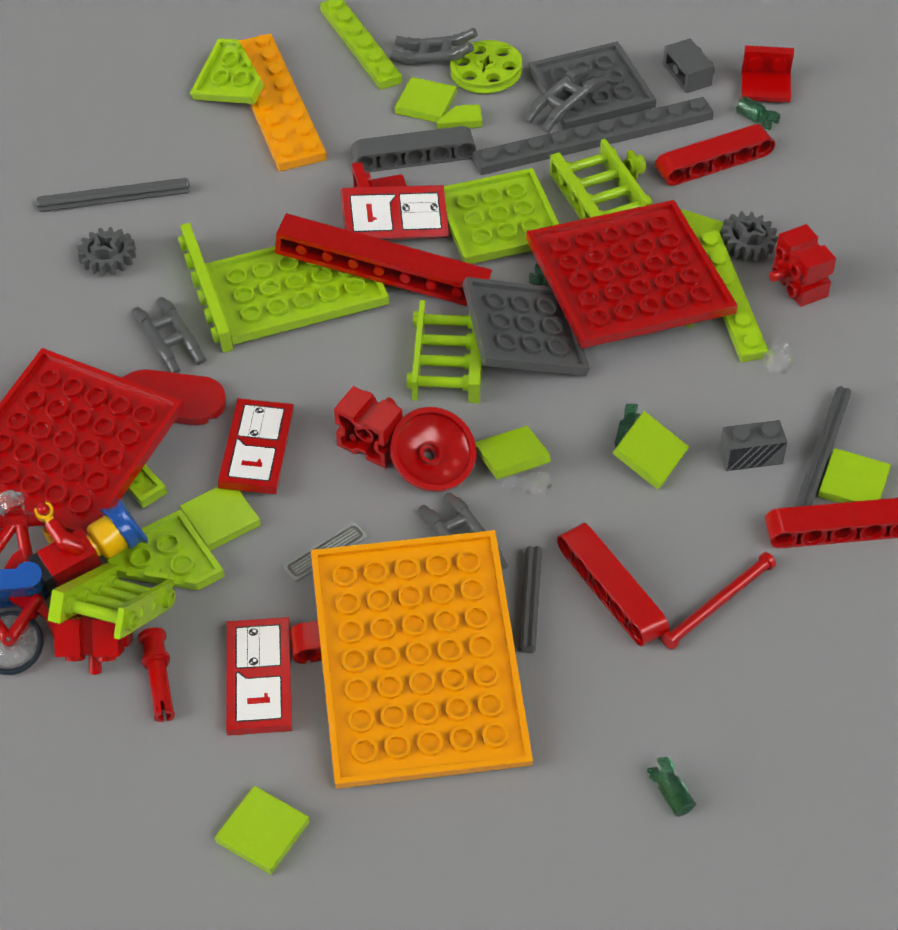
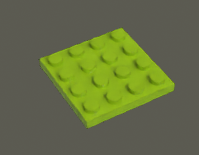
[444,168,559,264]

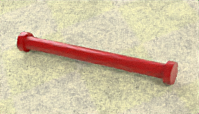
[661,552,776,650]

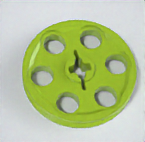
[450,40,522,94]

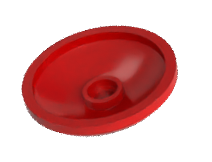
[390,407,476,492]

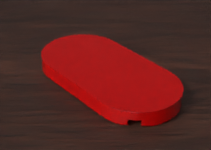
[122,369,226,425]

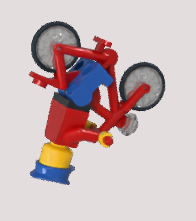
[0,490,149,675]

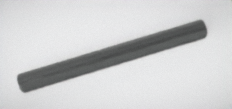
[36,178,190,212]
[794,386,851,507]

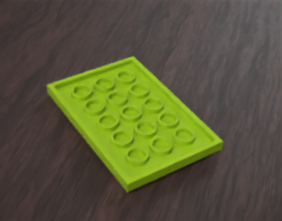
[205,246,389,345]

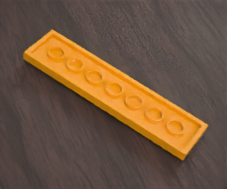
[239,33,327,172]

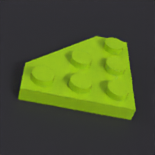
[190,38,264,104]
[102,509,225,591]

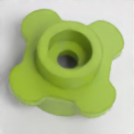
[623,150,646,180]

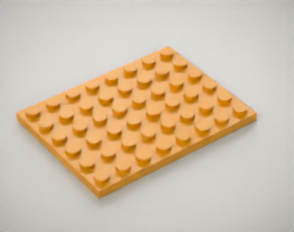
[311,530,533,789]

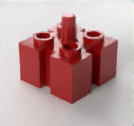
[769,224,837,307]
[334,386,403,469]
[53,614,133,675]

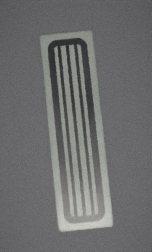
[282,521,368,581]

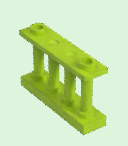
[549,139,653,220]
[407,300,482,403]
[48,563,176,640]

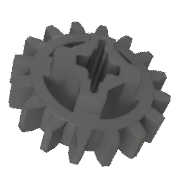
[720,211,778,262]
[77,227,136,276]

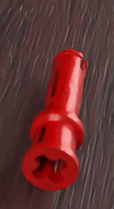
[138,627,175,722]

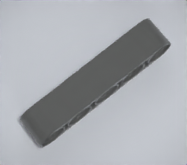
[351,126,476,172]

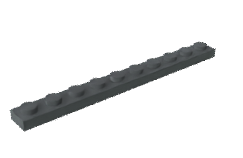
[473,97,714,175]

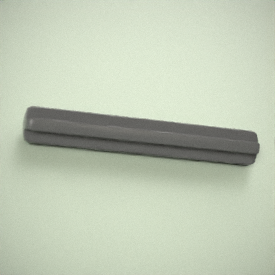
[519,546,542,653]

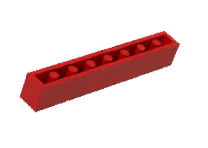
[275,213,492,306]

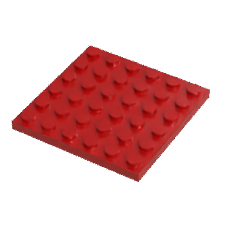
[526,200,738,349]
[0,348,185,535]

